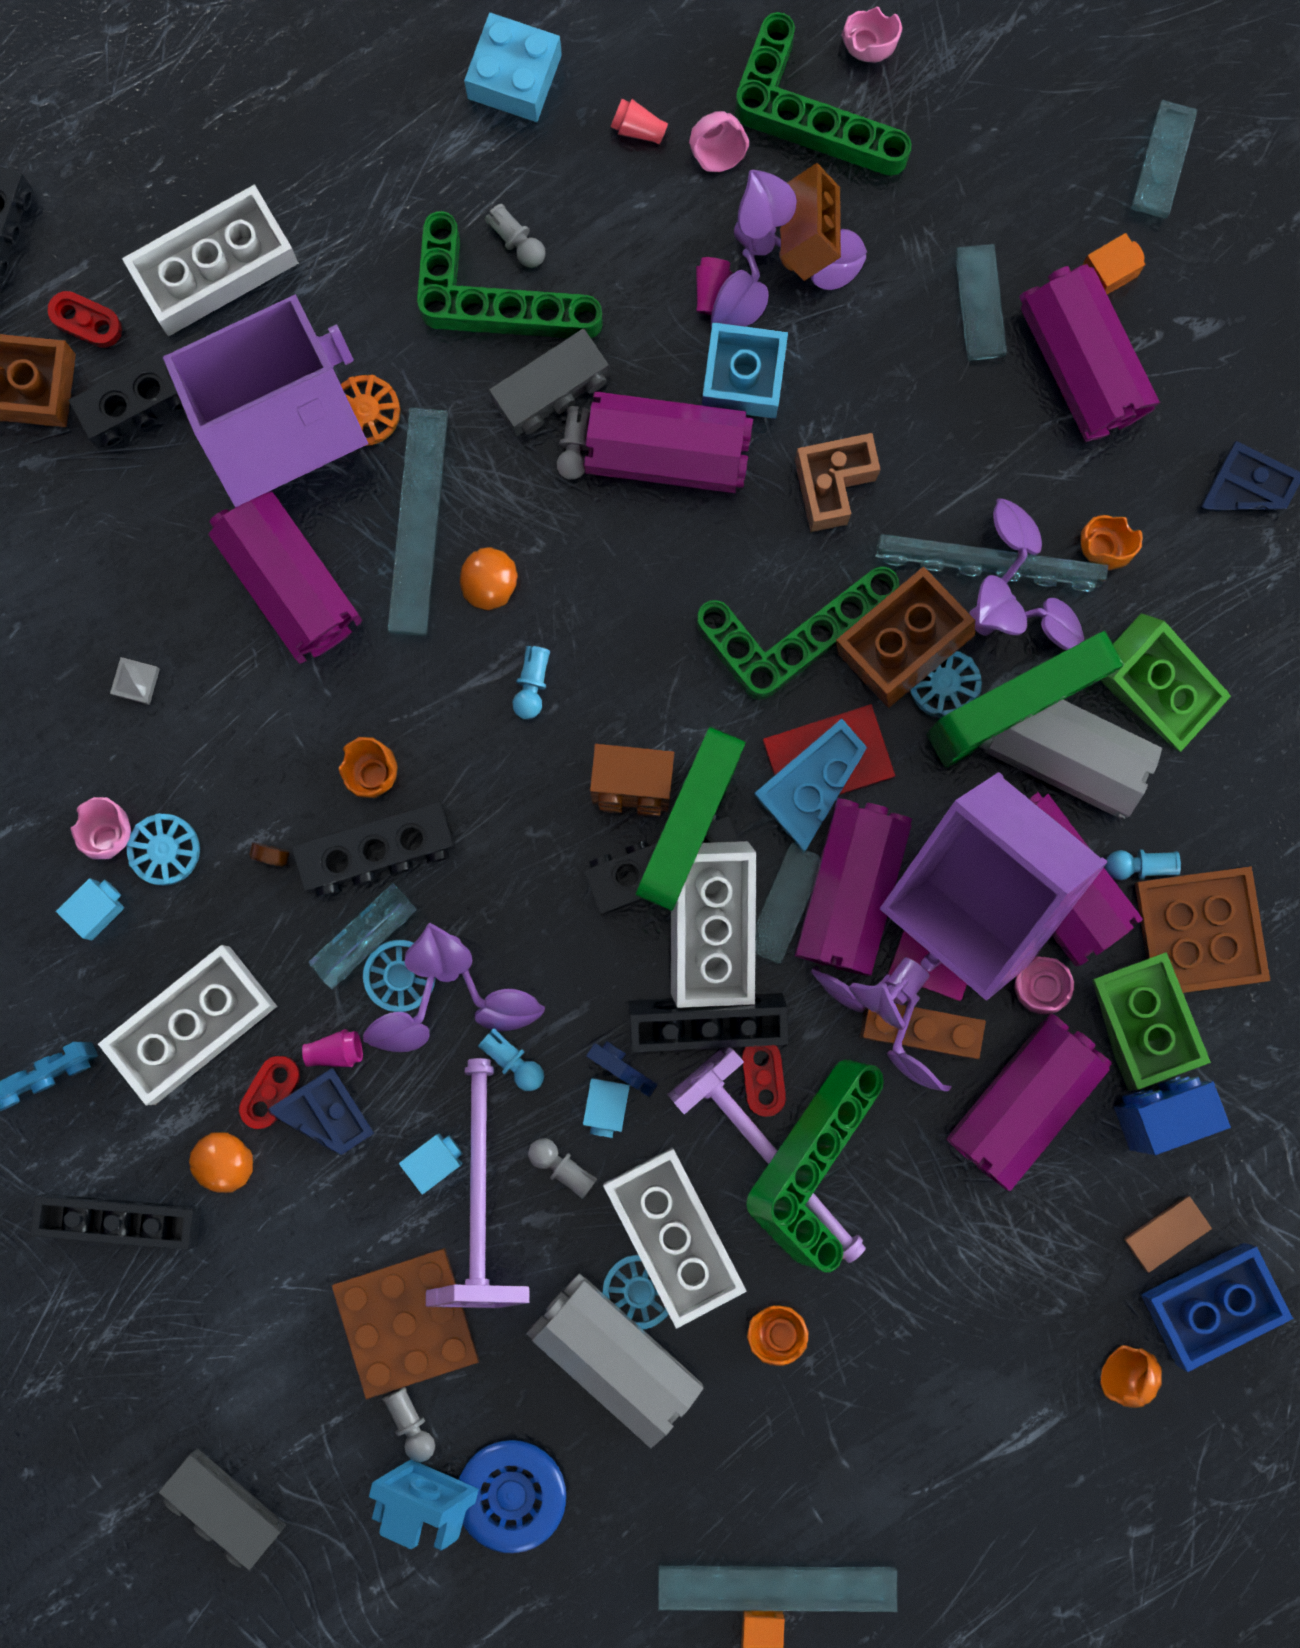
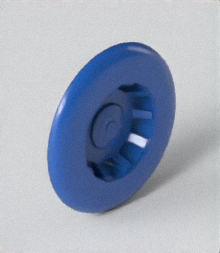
[459,1440,566,1553]

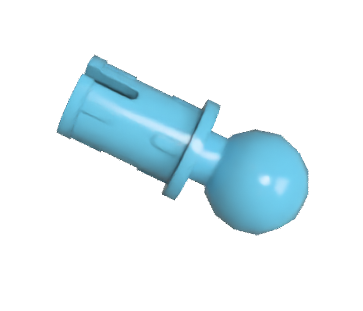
[512,646,550,719]
[1105,849,1181,880]
[478,1028,544,1091]

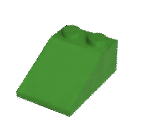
[1101,613,1231,752]
[1093,952,1211,1091]

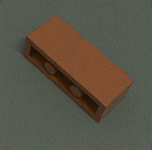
[779,163,841,281]
[859,1003,986,1059]

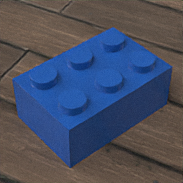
[1113,1076,1231,1155]
[1141,1243,1293,1372]

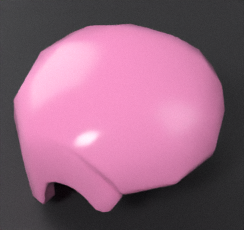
[842,7,903,63]
[689,111,749,172]
[71,797,131,859]
[1014,956,1074,1015]

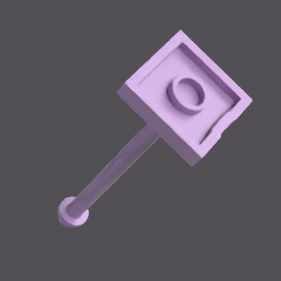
[667,1048,866,1263]
[426,1058,529,1308]

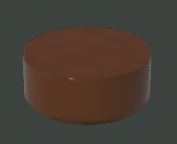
[249,842,290,867]

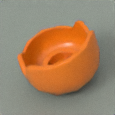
[1080,515,1142,570]
[459,547,518,610]
[338,737,398,798]
[189,1132,253,1193]
[747,1305,809,1366]
[1100,1345,1162,1408]

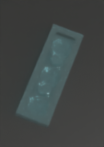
[1131,100,1198,219]
[955,244,1007,361]
[755,843,821,964]
[309,883,417,989]

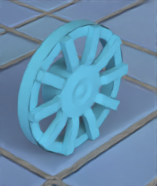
[910,651,982,718]
[127,813,200,886]
[363,940,436,1012]
[603,1255,668,1329]

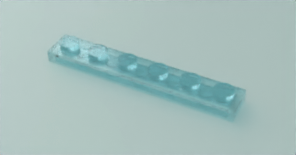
[388,408,449,636]
[875,534,1108,592]
[659,1566,897,1612]

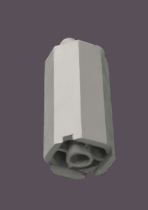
[980,678,1162,820]
[526,1273,703,1448]

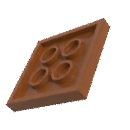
[1135,866,1270,993]
[331,1248,480,1399]

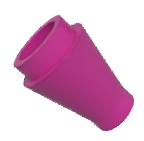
[696,257,733,315]
[302,1029,363,1067]

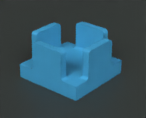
[369,1460,479,1551]

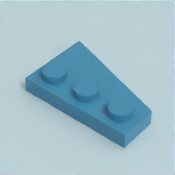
[754,719,867,852]

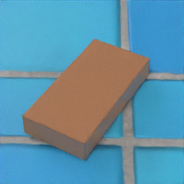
[1123,1195,1212,1273]

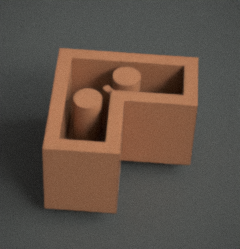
[794,433,881,532]

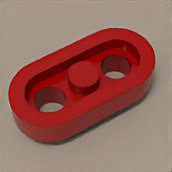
[48,291,122,348]
[742,1045,786,1117]
[239,1056,300,1129]

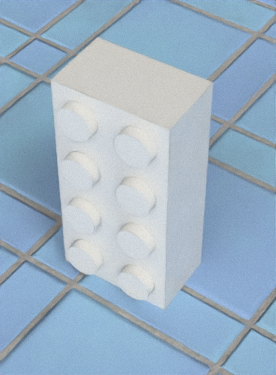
[122,184,299,337]
[671,841,756,1008]
[98,945,278,1105]
[603,1147,747,1329]

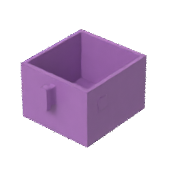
[163,294,369,507]
[880,772,1108,1001]

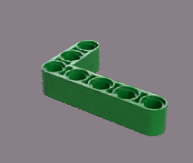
[735,12,912,176]
[417,211,603,339]
[697,567,899,700]
[926,631,1124,768]
[636,727,746,911]
[746,1060,884,1272]

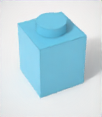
[56,878,125,940]
[583,1078,630,1138]
[399,1133,463,1195]

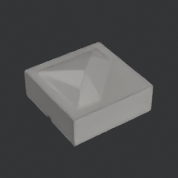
[110,657,160,705]

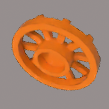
[340,375,401,446]

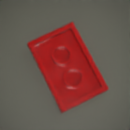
[762,704,895,796]

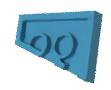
[0,1042,99,1111]

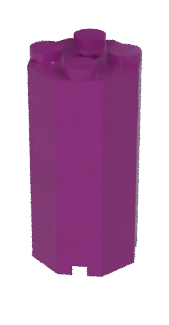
[1019,264,1160,442]
[584,391,753,493]
[208,491,363,664]
[1028,792,1143,967]
[794,798,912,976]
[945,1013,1112,1191]

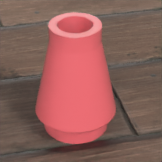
[610,99,668,145]

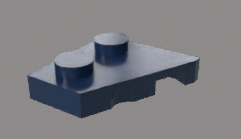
[1200,441,1300,510]
[586,1041,658,1097]
[267,1068,374,1155]

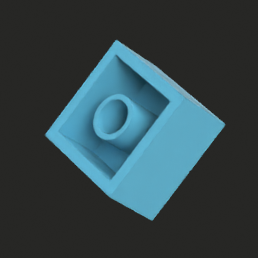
[464,12,562,122]
[702,323,788,419]

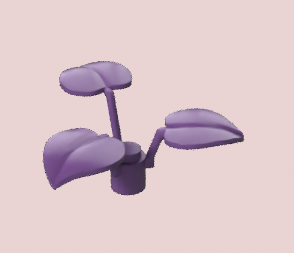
[710,170,867,328]
[969,498,1085,650]
[363,923,545,1052]
[811,957,952,1091]

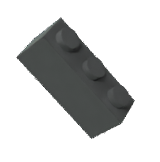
[489,328,609,437]
[159,1448,286,1570]

